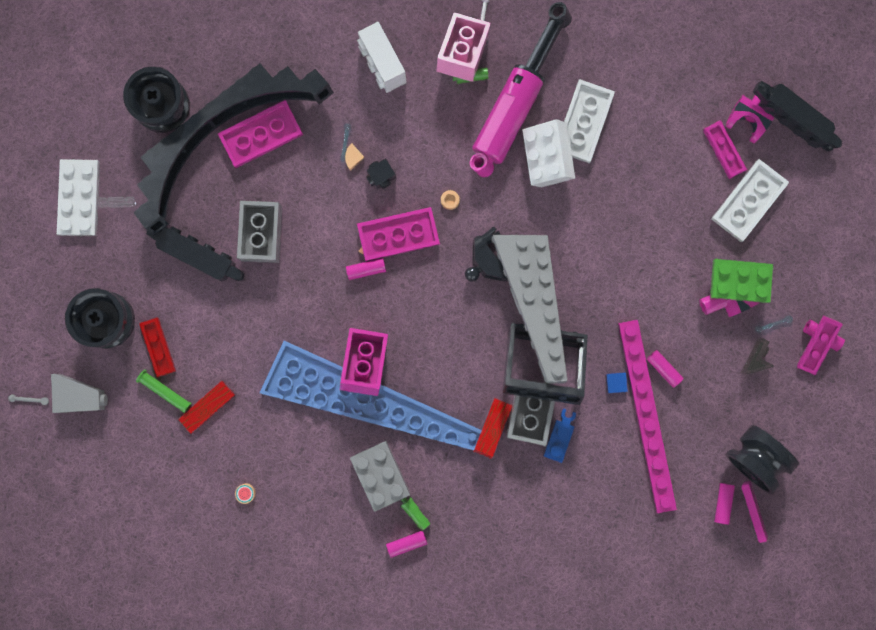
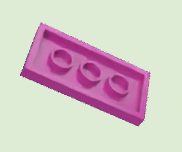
[218,100,303,168]
[357,207,440,262]

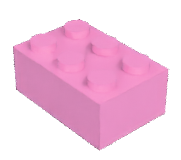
[436,13,490,82]

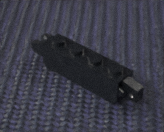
[753,81,843,152]
[146,226,245,282]

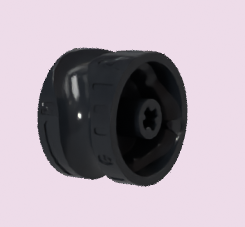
[123,66,190,133]
[65,288,135,349]
[725,425,799,495]

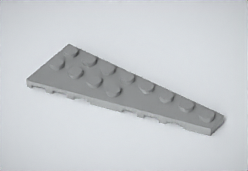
[492,235,567,384]

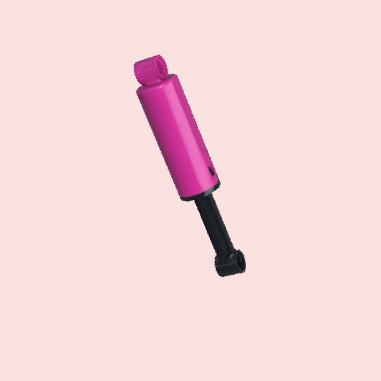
[470,2,572,178]

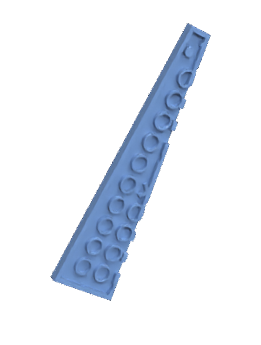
[260,341,481,450]

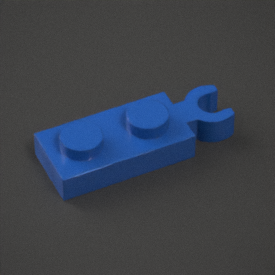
[543,408,576,463]

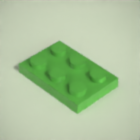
[710,259,773,303]

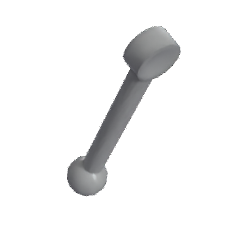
[8,394,49,405]

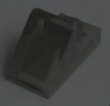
[741,338,774,374]

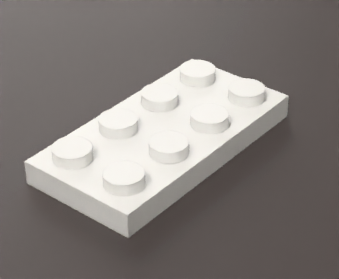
[564,79,615,163]
[57,159,100,236]
[711,159,789,242]

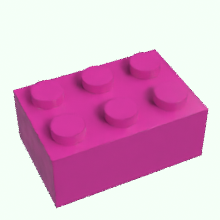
[339,328,388,396]

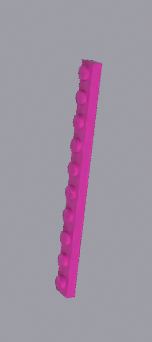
[618,320,677,513]

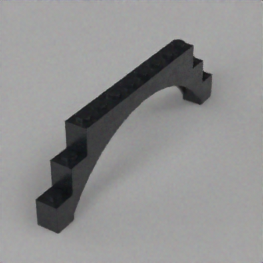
[133,63,334,236]

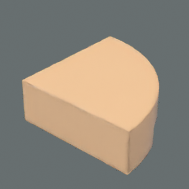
[345,143,365,171]

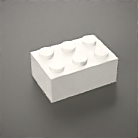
[357,22,406,93]
[522,119,575,187]

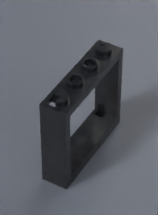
[502,323,588,405]

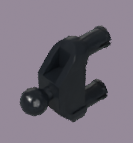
[465,226,508,282]

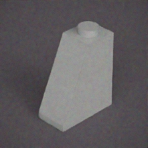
[51,374,108,413]

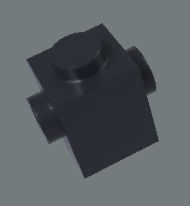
[366,158,396,189]

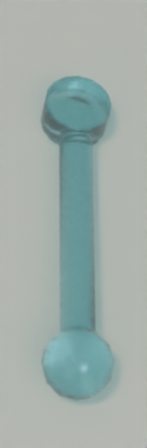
[341,123,351,162]
[755,315,793,333]

